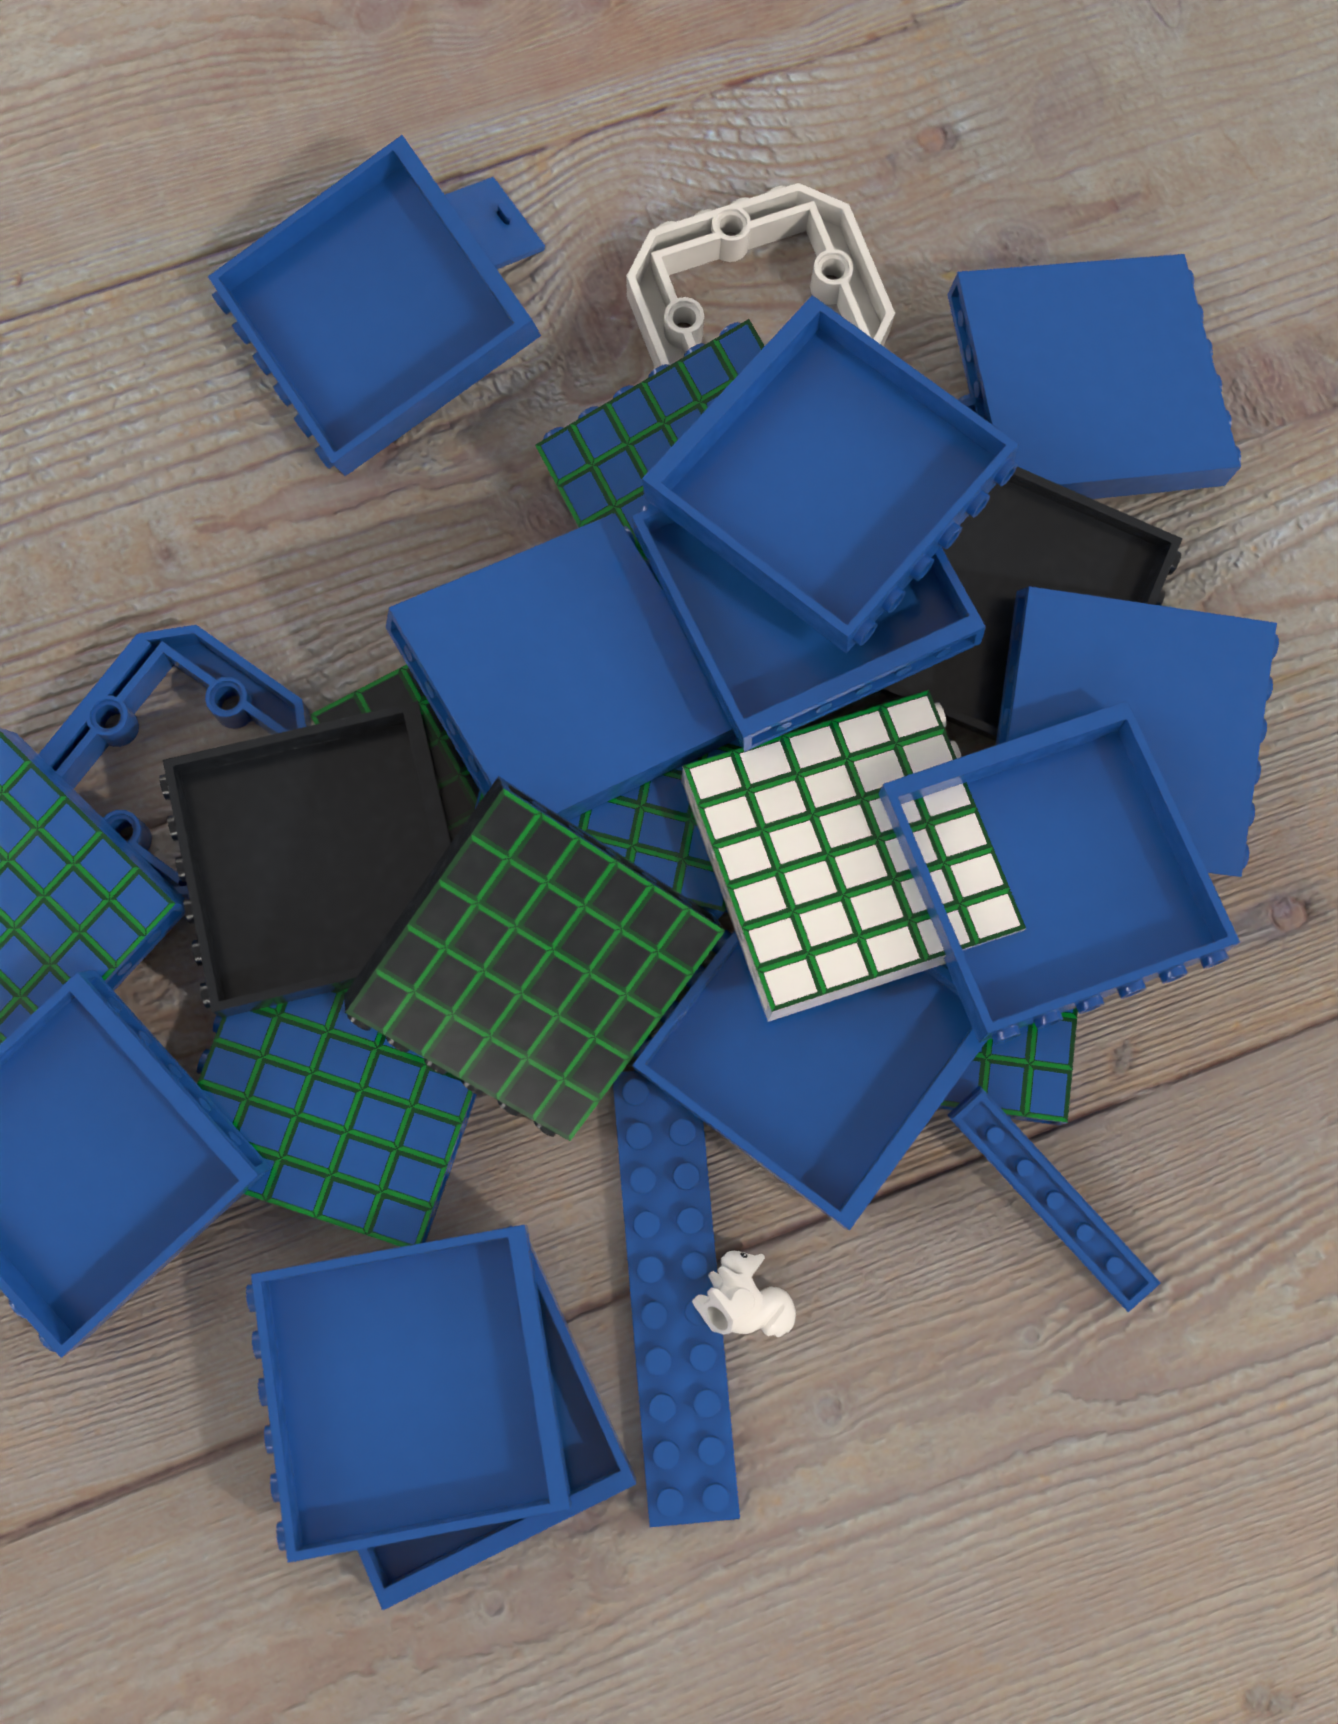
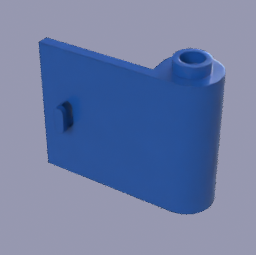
[444,177,545,269]

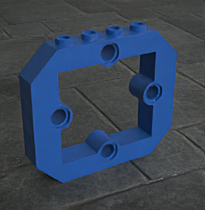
[38,625,311,898]

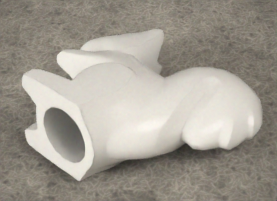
[692,1251,796,1337]

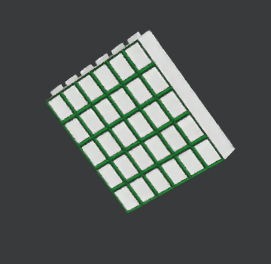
[681,690,1026,1022]

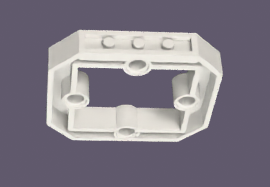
[627,183,895,368]

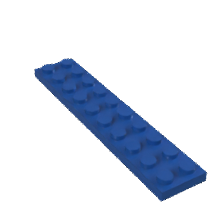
[613,1071,740,1528]

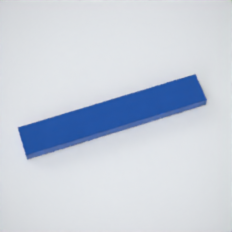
[947,1086,1161,1312]

